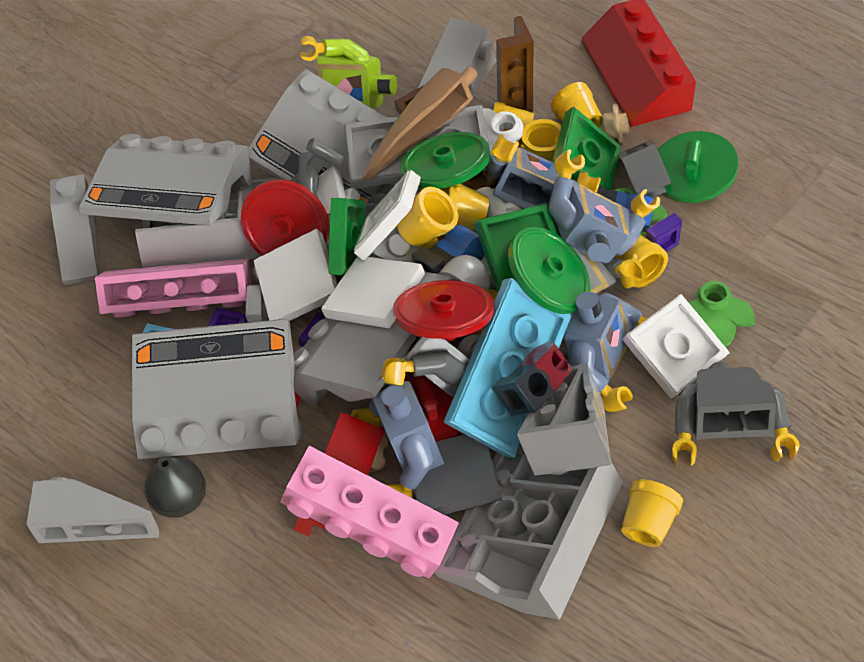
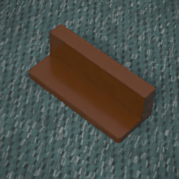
[496,16,534,112]

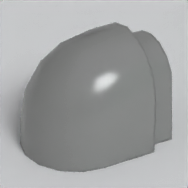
[439,255,490,291]

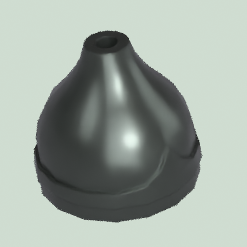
[144,456,206,518]

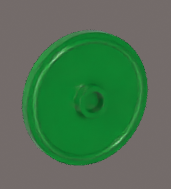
[657,131,739,203]
[400,132,491,189]
[508,227,591,314]

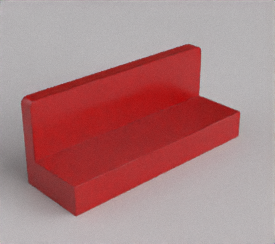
[294,412,385,537]

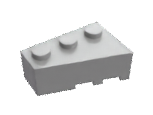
[418,17,496,107]
[517,363,611,476]

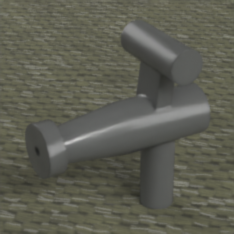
[290,138,343,199]

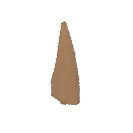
[362,66,478,181]

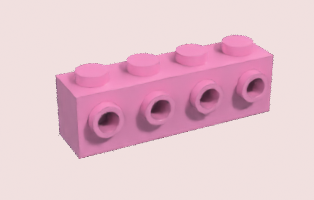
[95,258,251,317]
[281,446,459,579]

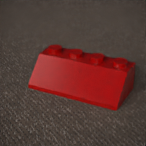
[582,0,696,127]

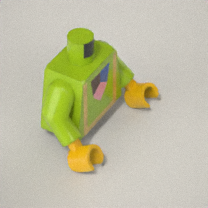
[300,36,397,110]

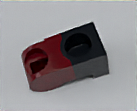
[491,341,572,416]

